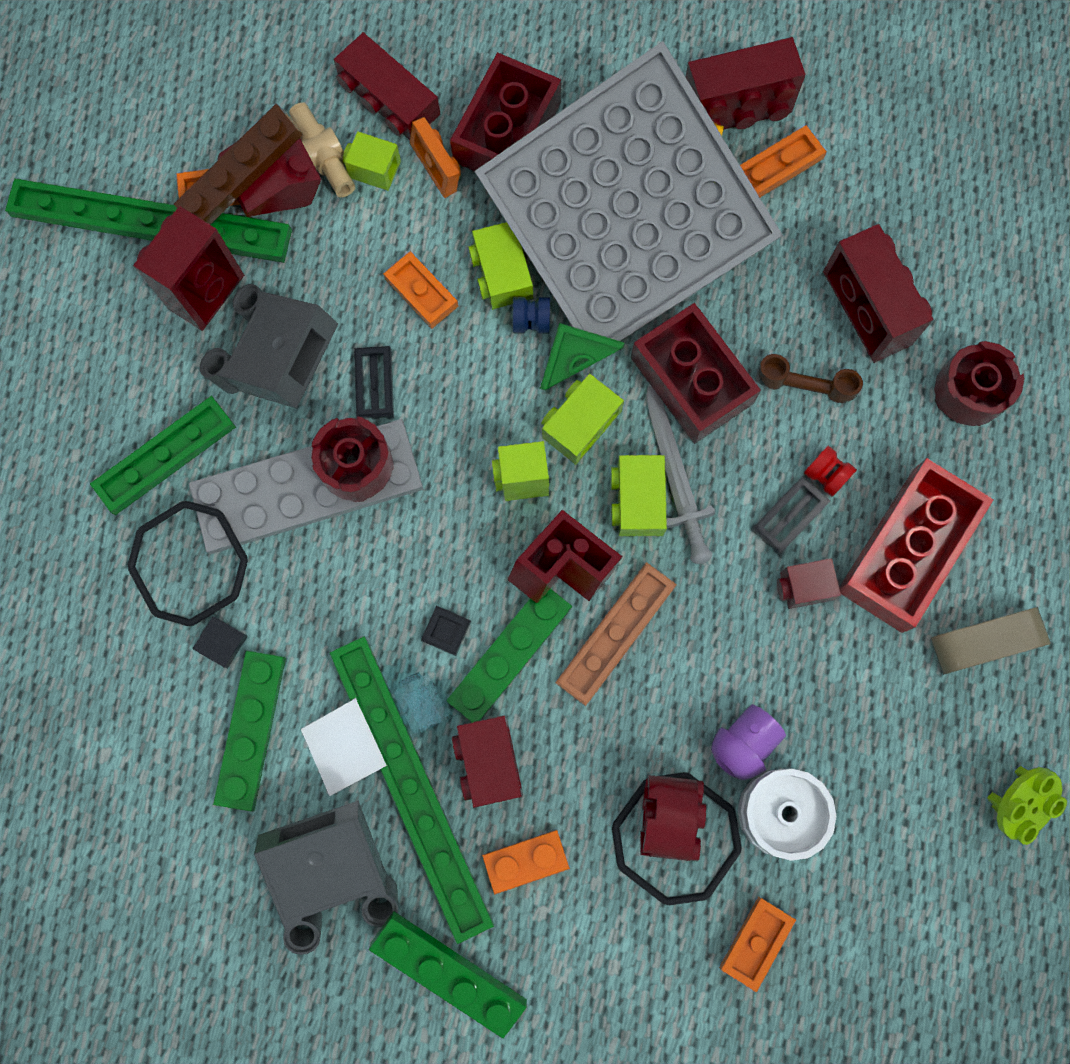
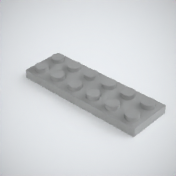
[189,419,424,554]

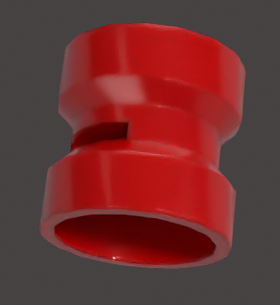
[804,445,857,497]

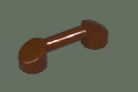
[758,354,863,403]

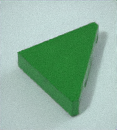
[540,323,625,390]

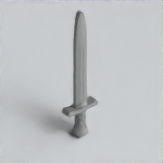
[647,386,715,564]

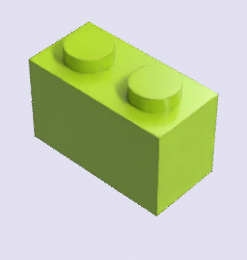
[468,222,533,310]
[541,373,624,465]
[492,441,549,501]
[611,455,667,536]

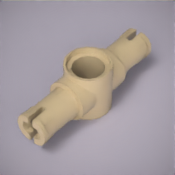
[289,102,355,198]

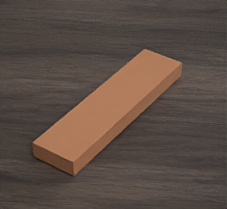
[555,562,677,706]

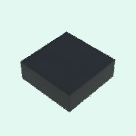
[421,606,471,656]
[193,616,247,669]

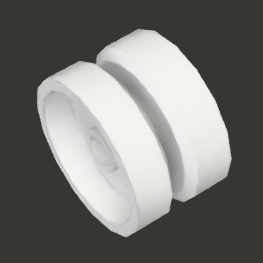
[738,769,837,861]

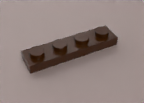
[174,103,303,224]

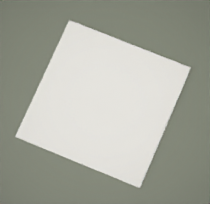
[301,698,387,796]

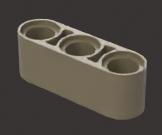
[931,607,1051,675]

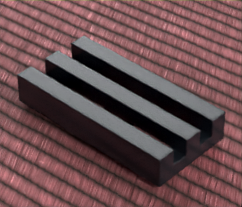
[354,346,394,420]
[751,476,830,555]

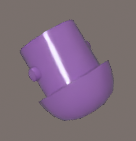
[711,704,786,780]

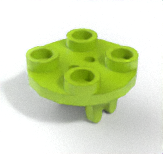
[987,766,1067,845]

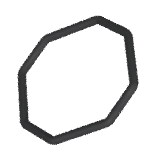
[128,501,248,626]
[612,772,742,905]

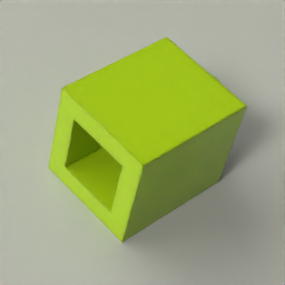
[343,131,401,191]

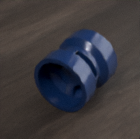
[513,297,550,334]

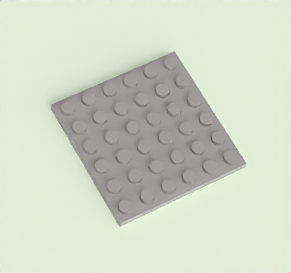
[475,41,783,341]

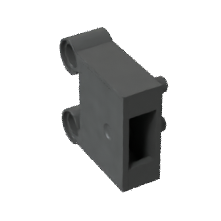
[200,284,338,409]
[254,800,398,955]

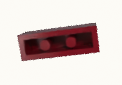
[333,32,441,140]

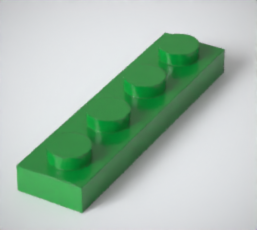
[90,395,236,515]
[446,588,573,723]
[213,651,286,812]
[369,911,527,1039]

